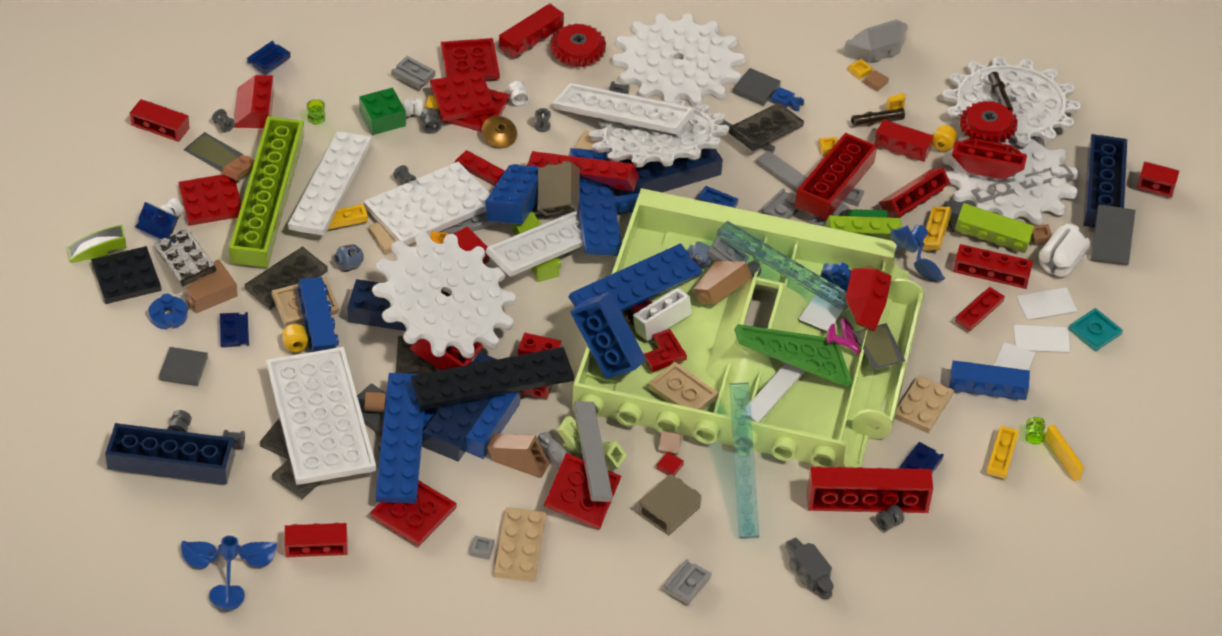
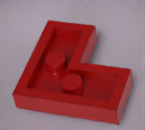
[644,329,687,372]

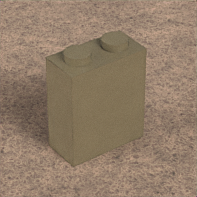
[538,161,580,216]
[638,474,702,536]

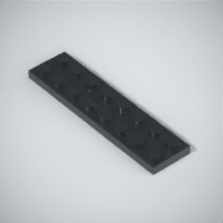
[411,347,574,411]

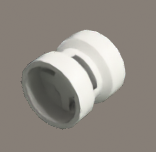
[508,81,529,106]
[404,98,423,117]
[157,198,184,224]

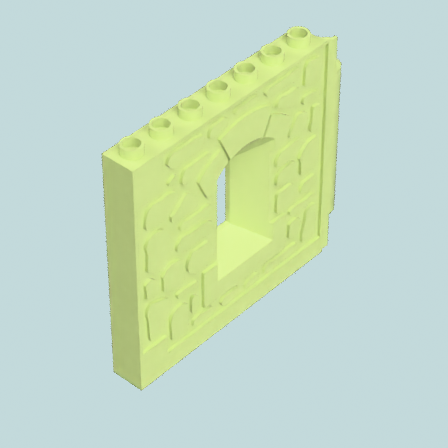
[572,188,924,468]

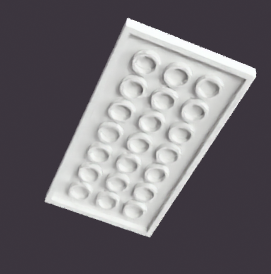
[266,347,376,485]

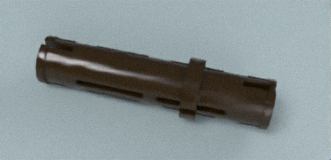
[988,71,1013,110]
[851,108,905,127]

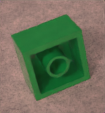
[359,87,406,135]

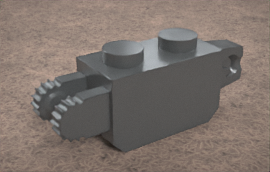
[785,538,834,600]

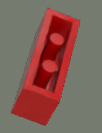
[130,99,190,142]
[874,119,934,162]
[285,522,348,557]

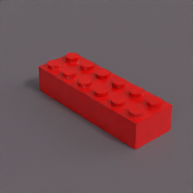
[794,133,878,220]
[807,466,933,513]

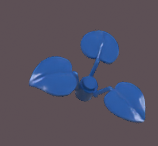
[890,225,946,281]
[181,535,277,610]

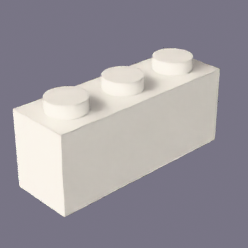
[633,288,692,341]

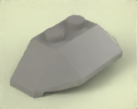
[844,19,908,63]

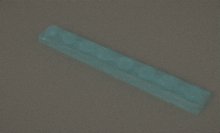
[716,221,848,311]
[729,382,759,539]

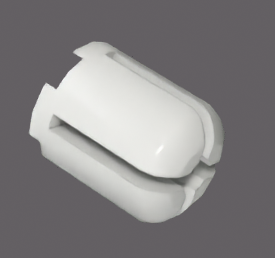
[1039,224,1090,277]

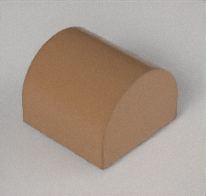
[365,392,386,413]

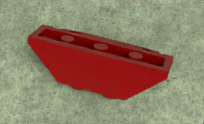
[952,138,1027,180]
[845,266,892,331]

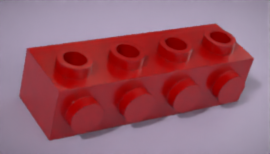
[499,3,564,58]
[879,167,951,218]
[953,244,1033,289]

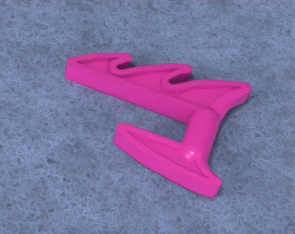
[827,316,861,355]

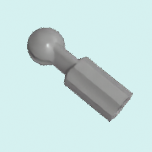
[537,432,570,468]

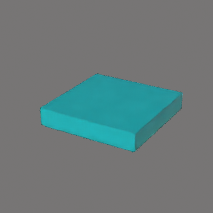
[1068,308,1123,352]

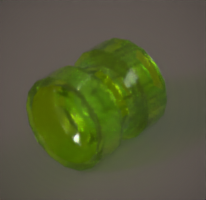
[307,99,325,125]
[1025,417,1046,445]

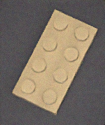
[494,507,547,582]

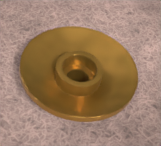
[482,116,517,148]

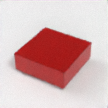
[656,452,684,476]

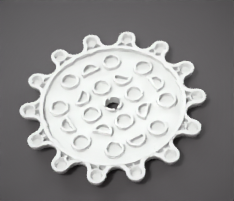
[610,13,746,107]
[943,57,1081,147]
[589,100,729,167]
[942,136,1079,225]
[372,232,516,359]

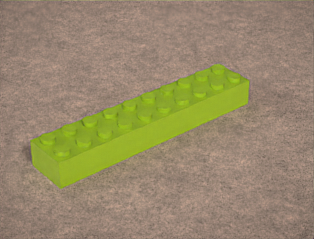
[229,116,304,268]

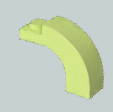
[556,416,627,470]

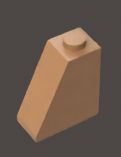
[185,259,238,313]
[693,261,753,305]
[487,433,550,478]

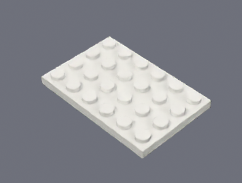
[364,162,490,245]

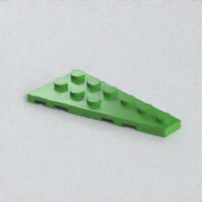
[734,324,853,388]

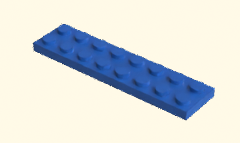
[569,148,622,256]
[568,243,703,312]
[376,373,425,504]

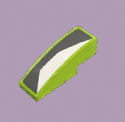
[67,224,127,263]

